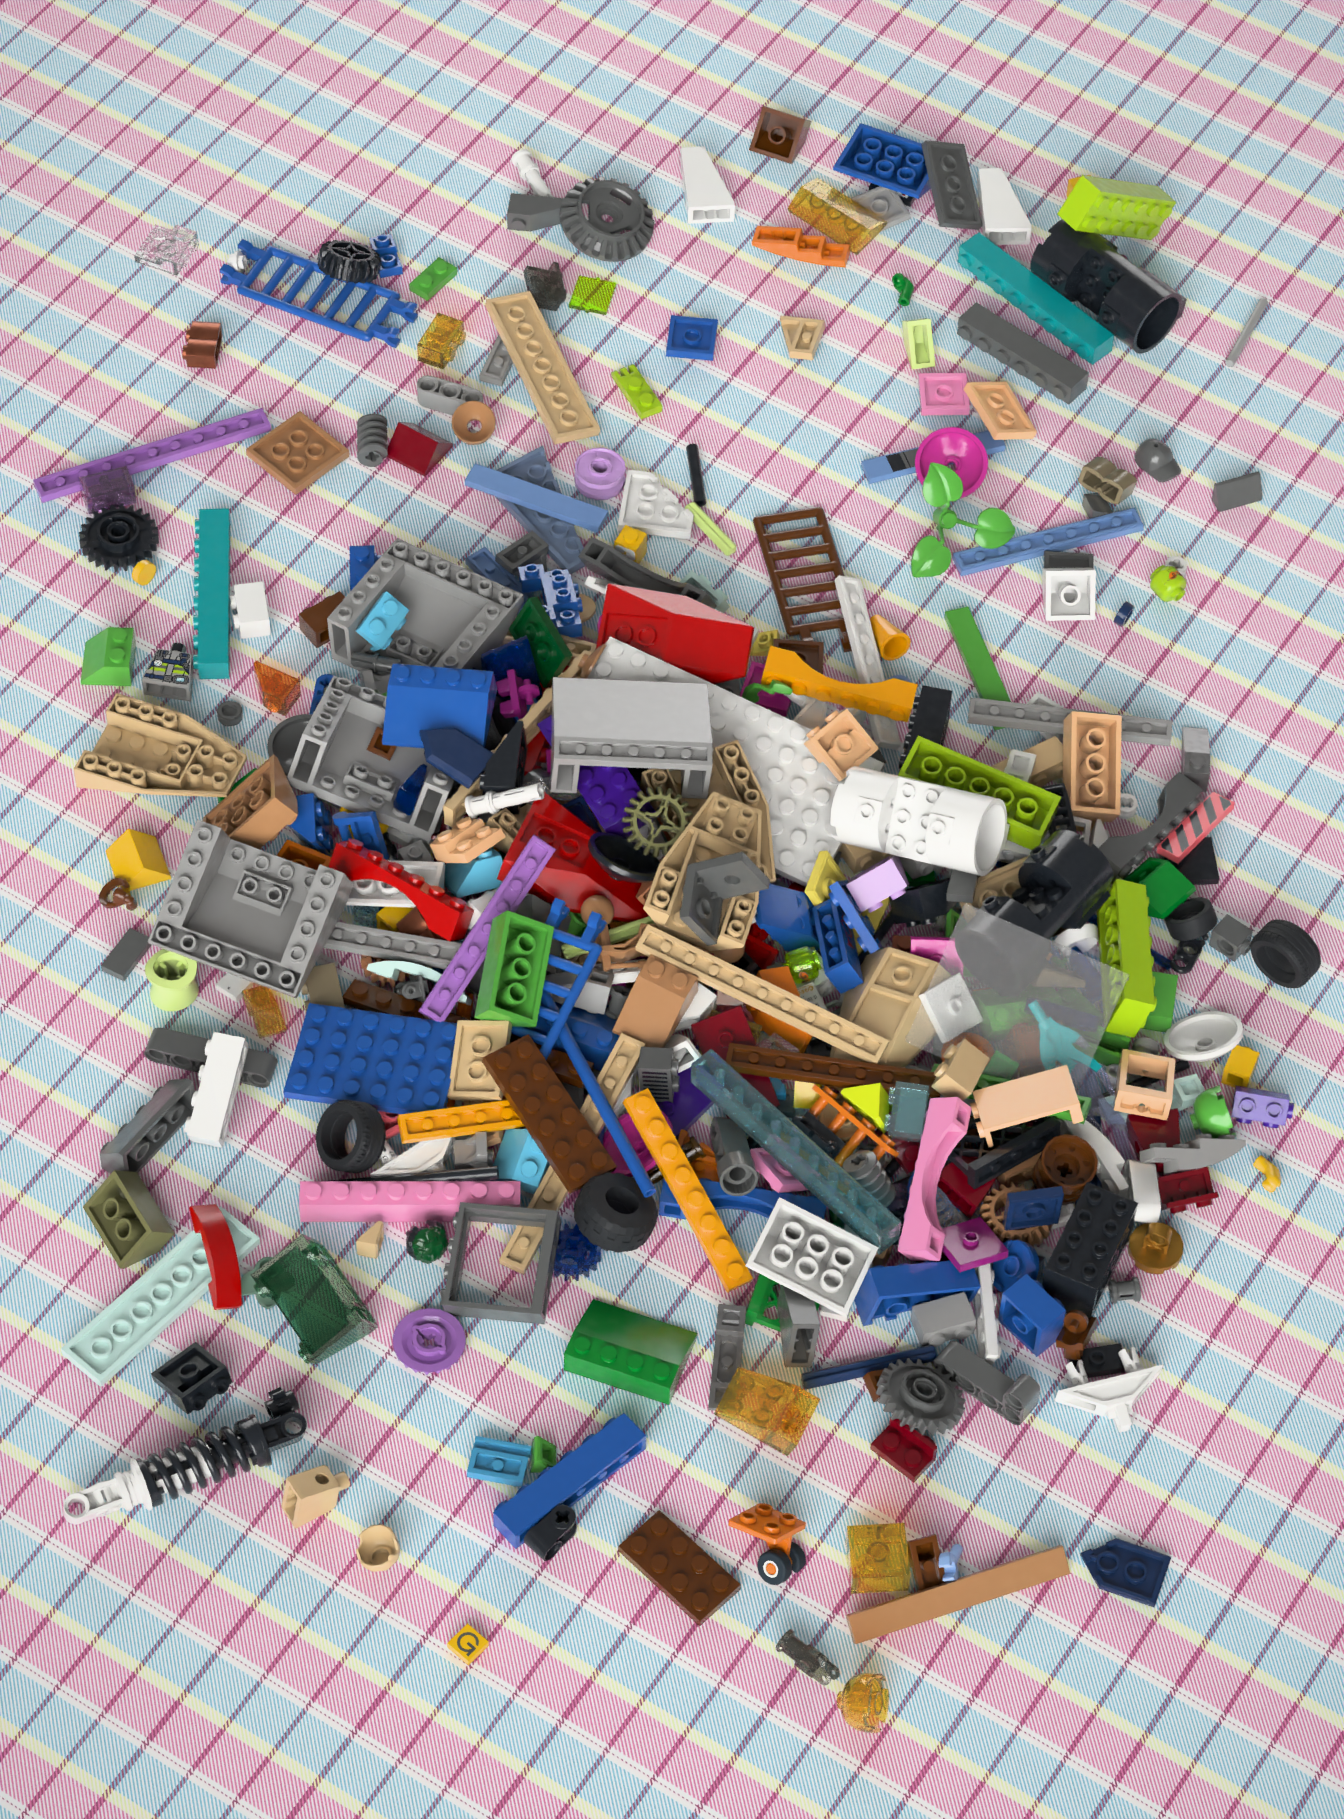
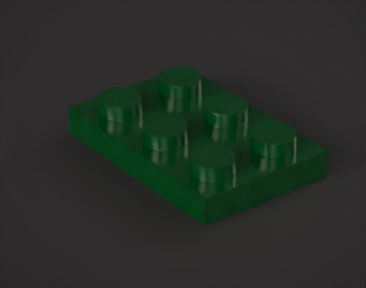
[509,596,573,688]

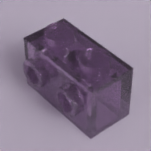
[79,466,136,515]

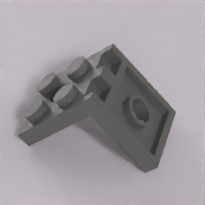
[680,851,770,946]

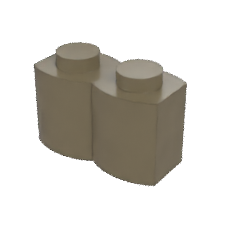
[1078,457,1137,504]

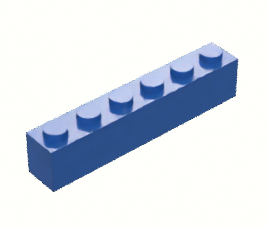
[493,1413,646,1549]

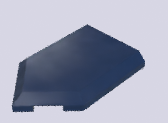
[419,728,494,789]
[1080,1538,1171,1607]

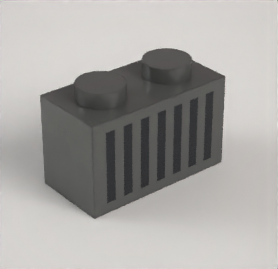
[638,1047,680,1103]

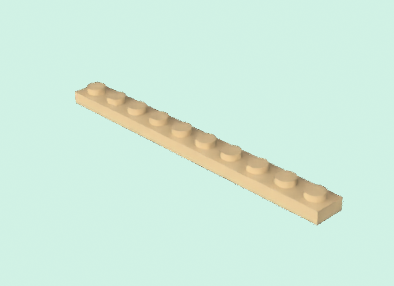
[443,650,592,828]
[636,924,889,1064]
[499,1033,646,1275]

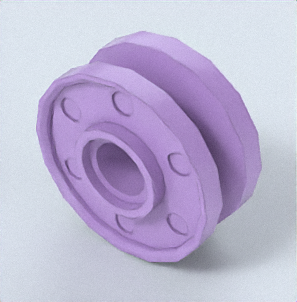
[574,448,626,500]

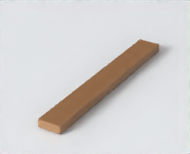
[846,1545,1071,1644]

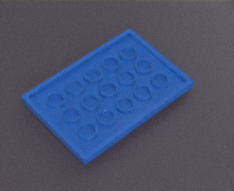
[283,1003,457,1114]

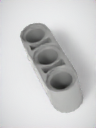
[417,375,483,421]

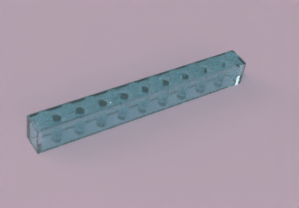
[691,1049,901,1255]

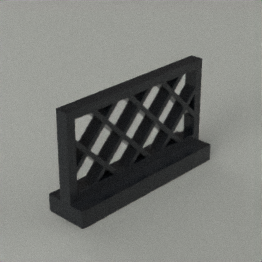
[948,1116,1061,1190]

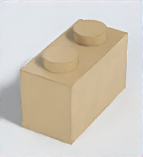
[931,1039,989,1101]

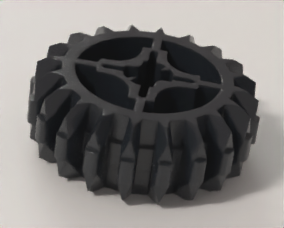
[317,240,381,284]

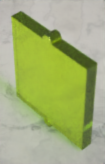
[569,275,617,315]

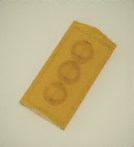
[787,178,887,255]

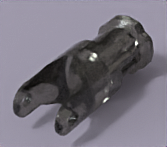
[775,1629,840,1685]

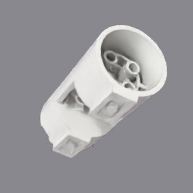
[831,766,1010,876]

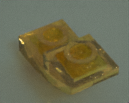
[242,986,287,1039]

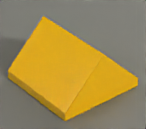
[106,828,171,891]

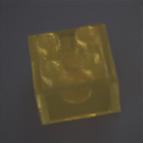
[845,1523,911,1594]

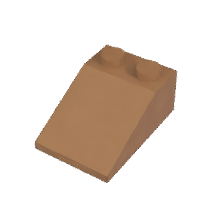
[612,954,698,1048]

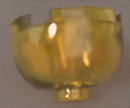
[837,1673,889,1733]

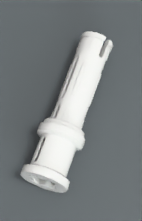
[511,149,553,197]
[465,783,544,819]

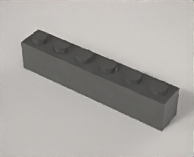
[957,302,1089,404]

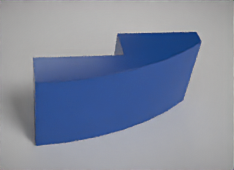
[369,234,403,278]

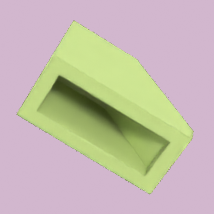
[902,318,935,369]

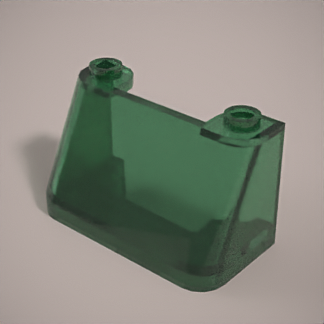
[251,1234,378,1365]

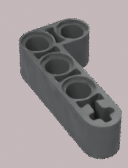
[933,1341,1040,1425]

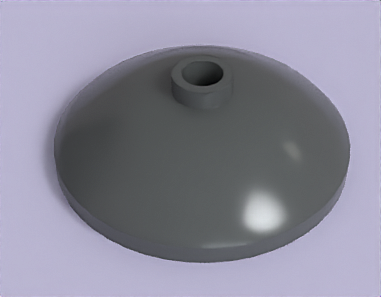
[267,714,313,776]

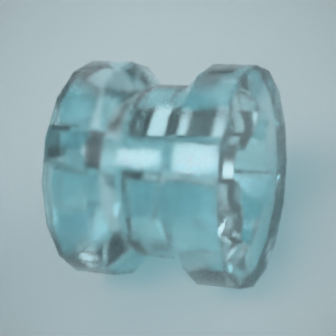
[353,906,379,929]

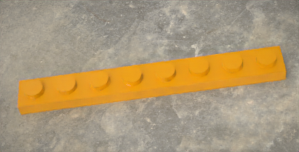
[623,1088,753,1293]

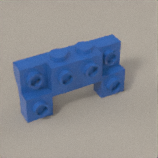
[518,564,583,638]

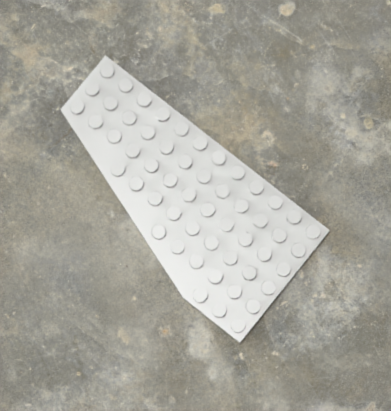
[587,637,885,887]

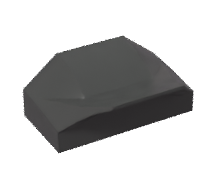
[495,530,549,577]

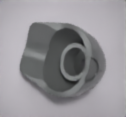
[1134,438,1181,482]

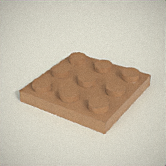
[246,411,349,495]

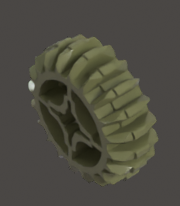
[622,786,692,858]

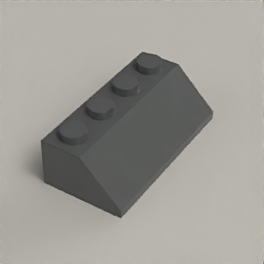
[100,1079,194,1174]

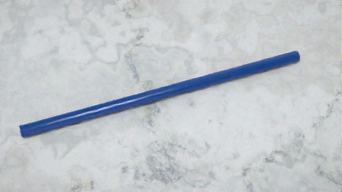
[540,990,656,1197]

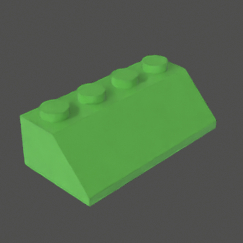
[474,910,554,1027]

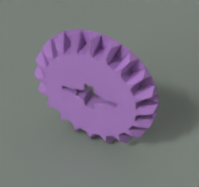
[393,1308,466,1375]

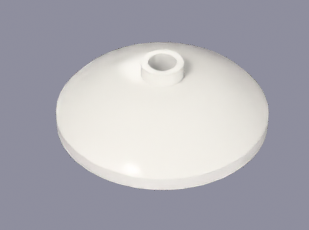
[1164,1011,1244,1062]

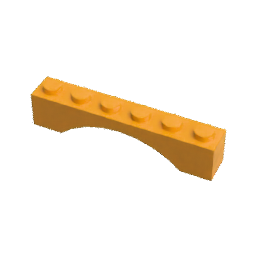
[761,646,918,723]

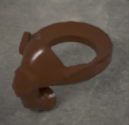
[99,878,138,911]

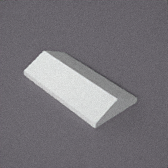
[346,860,445,908]

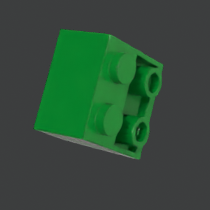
[1123,857,1196,919]

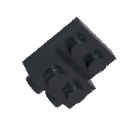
[151,1342,233,1414]

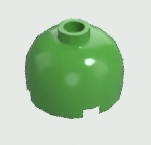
[1190,1085,1237,1139]

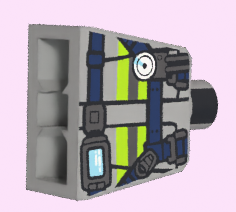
[142,643,193,702]

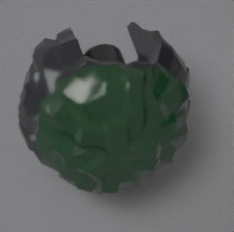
[406,1220,449,1264]

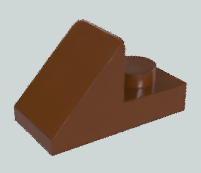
[906,1534,945,1591]

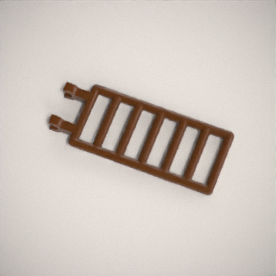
[753,507,852,653]

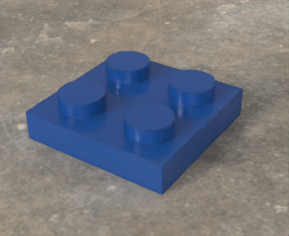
[666,315,718,361]

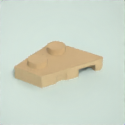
[780,316,825,360]

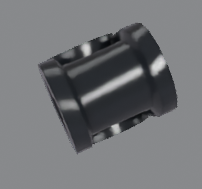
[523,1505,577,1561]

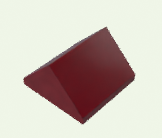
[386,422,453,477]

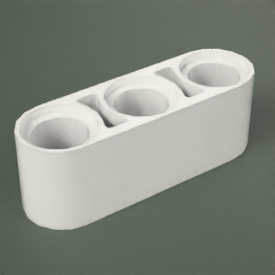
[1123,1159,1161,1223]

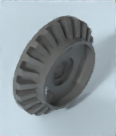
[560,177,654,262]

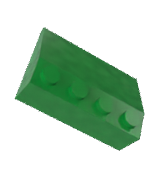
[564,1299,698,1405]

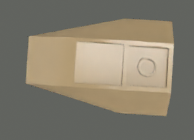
[643,791,762,951]
[824,947,952,1091]

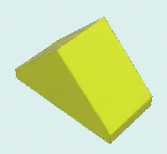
[840,1083,889,1133]

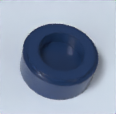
[1113,601,1135,627]

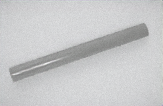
[1225,298,1268,367]

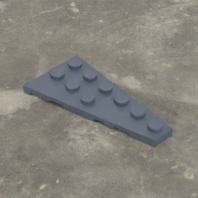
[495,445,585,574]

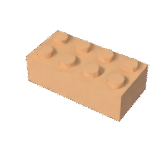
[1063,711,1122,822]

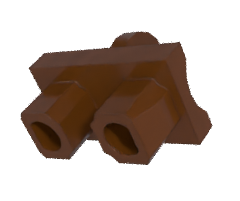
[1056,1310,1097,1360]

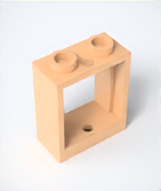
[1114,1049,1176,1120]

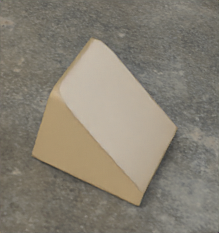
[356,1221,384,1259]

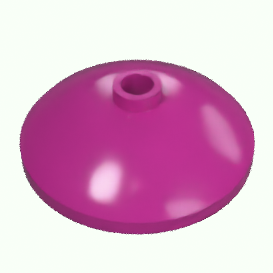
[915,427,988,499]
[603,1111,673,1177]

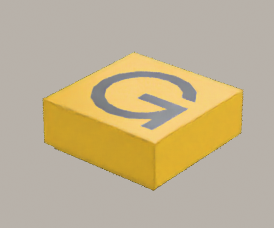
[447,1623,489,1666]

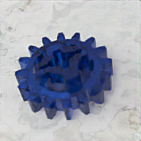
[554,1224,601,1281]

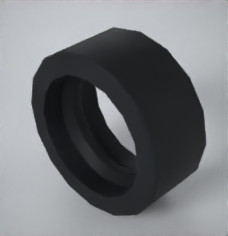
[1164,897,1217,941]

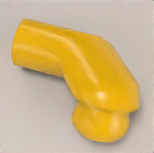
[1253,1155,1281,1193]

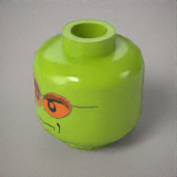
[1150,565,1187,602]

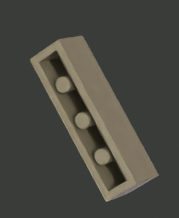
[301,963,345,1012]

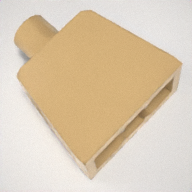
[281,1465,350,1529]

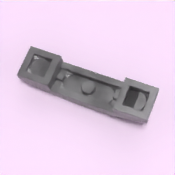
[708,1304,746,1413]

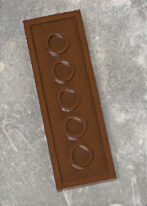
[482,1034,617,1194]

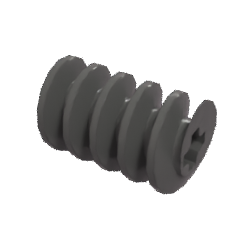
[357,413,388,467]
[843,1150,896,1211]

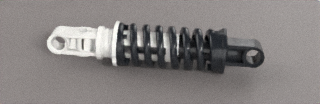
[63,1412,307,1524]

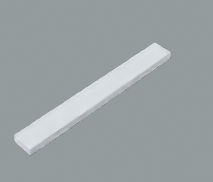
[834,575,901,750]

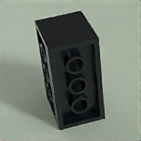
[1042,1182,1138,1318]

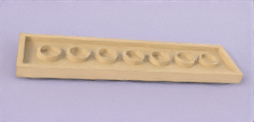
[485,291,600,445]

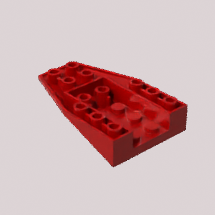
[596,583,754,684]
[497,792,649,923]

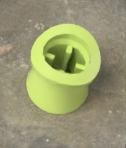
[145,949,199,1011]

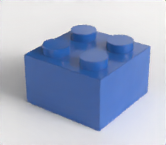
[998,1274,1066,1357]

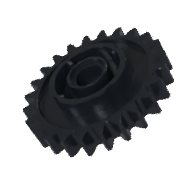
[79,504,159,572]

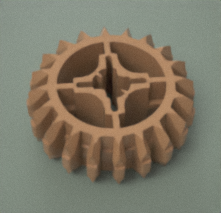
[979,1181,1053,1248]

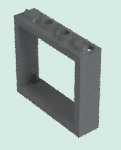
[440,1202,562,1324]

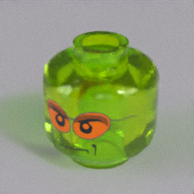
[781,946,822,984]

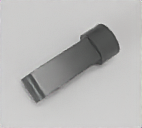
[710,1116,758,1196]

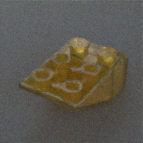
[714,1367,820,1456]

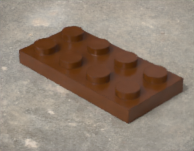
[618,1510,741,1626]

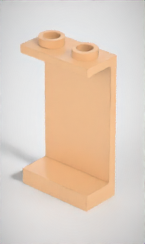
[970,1065,1084,1148]

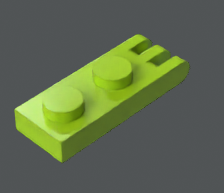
[611,364,662,419]

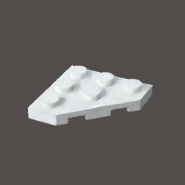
[617,470,694,539]

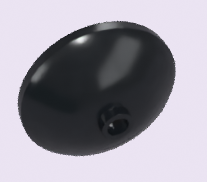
[588,832,660,883]

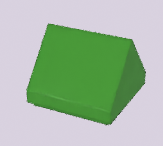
[530,1436,556,1473]

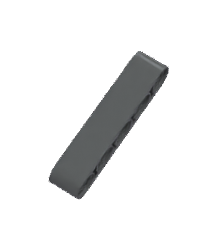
[144,1028,278,1088]

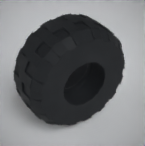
[573,1173,658,1253]

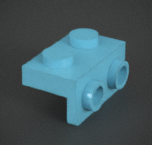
[355,591,409,652]

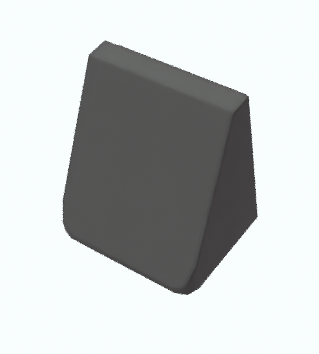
[1082,494,1113,519]

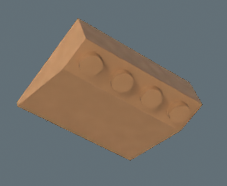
[203,754,298,850]

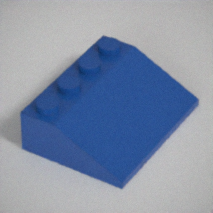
[833,123,931,199]
[382,663,497,748]
[525,1002,620,1071]

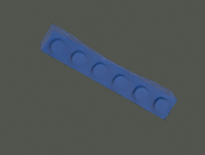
[659,1178,827,1220]

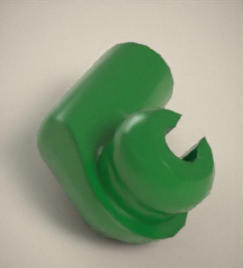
[892,273,914,306]

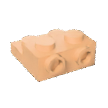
[804,709,879,782]
[429,817,505,863]

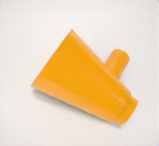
[870,614,911,661]

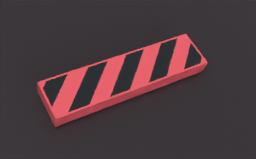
[1156,792,1235,864]

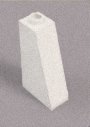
[680,146,735,224]
[977,168,1032,245]

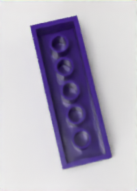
[537,715,658,838]

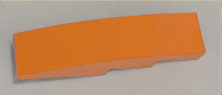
[752,226,851,268]

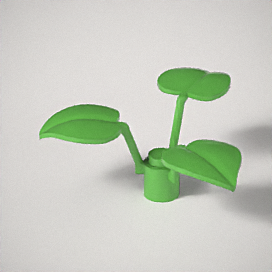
[911,463,1015,578]

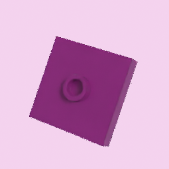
[942,1217,1008,1272]

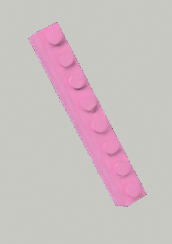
[299,1181,521,1222]

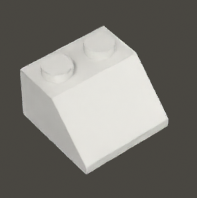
[1042,568,1096,621]

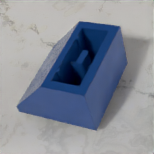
[288,793,334,857]

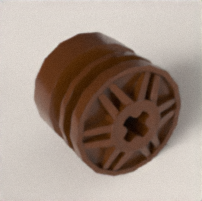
[1032,1134,1098,1205]

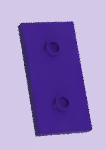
[656,1045,719,1140]

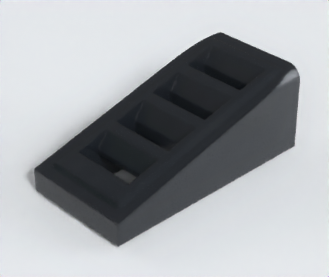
[1041,783,1077,836]

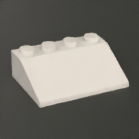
[745,1197,879,1317]

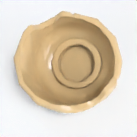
[356,1524,400,1572]

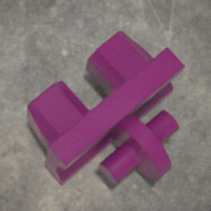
[496,669,540,719]

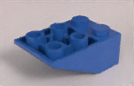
[755,884,820,952]

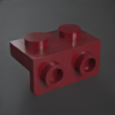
[1157,1167,1219,1214]

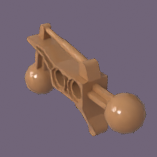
[581,895,745,972]

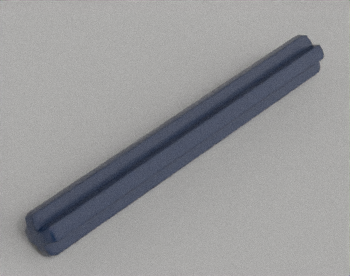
[801,1345,937,1389]

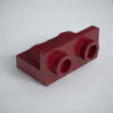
[870,1417,937,1483]

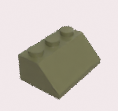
[83,1170,175,1269]

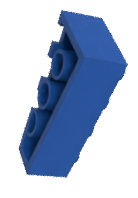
[854,1260,981,1326]

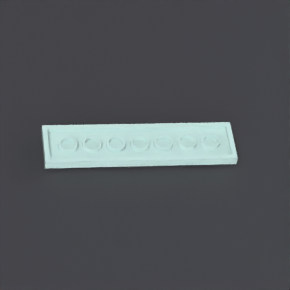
[61,1206,260,1387]

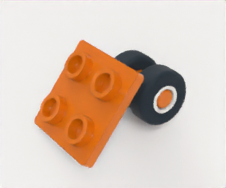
[728,1503,806,1585]

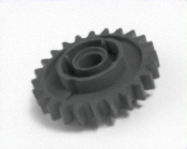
[876,1358,966,1436]

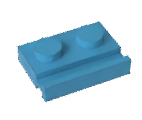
[467,1436,531,1487]

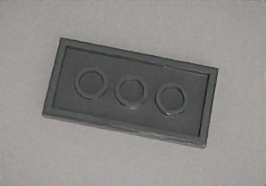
[921,140,982,230]

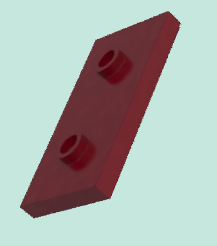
[691,1006,780,1121]

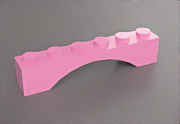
[898,1097,972,1261]

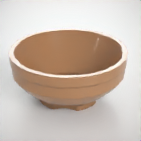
[451,401,496,445]

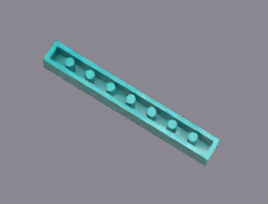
[958,232,1114,365]
[193,508,231,679]

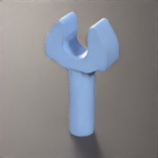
[939,1544,963,1582]

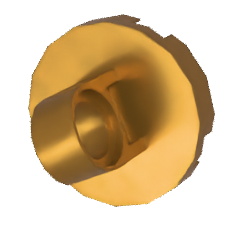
[1128,1222,1184,1275]

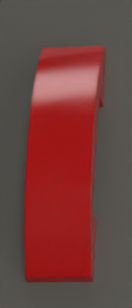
[189,1204,242,1310]

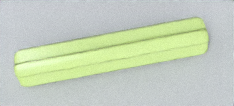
[685,502,736,556]

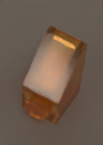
[253,661,301,716]

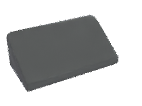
[1212,471,1263,512]

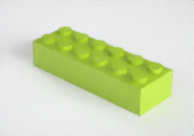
[1057,175,1176,240]
[898,736,1061,850]
[1097,878,1157,1038]

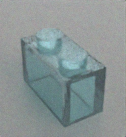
[884,1081,930,1143]

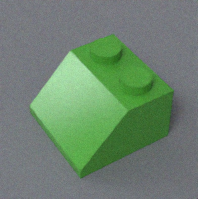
[81,627,136,686]

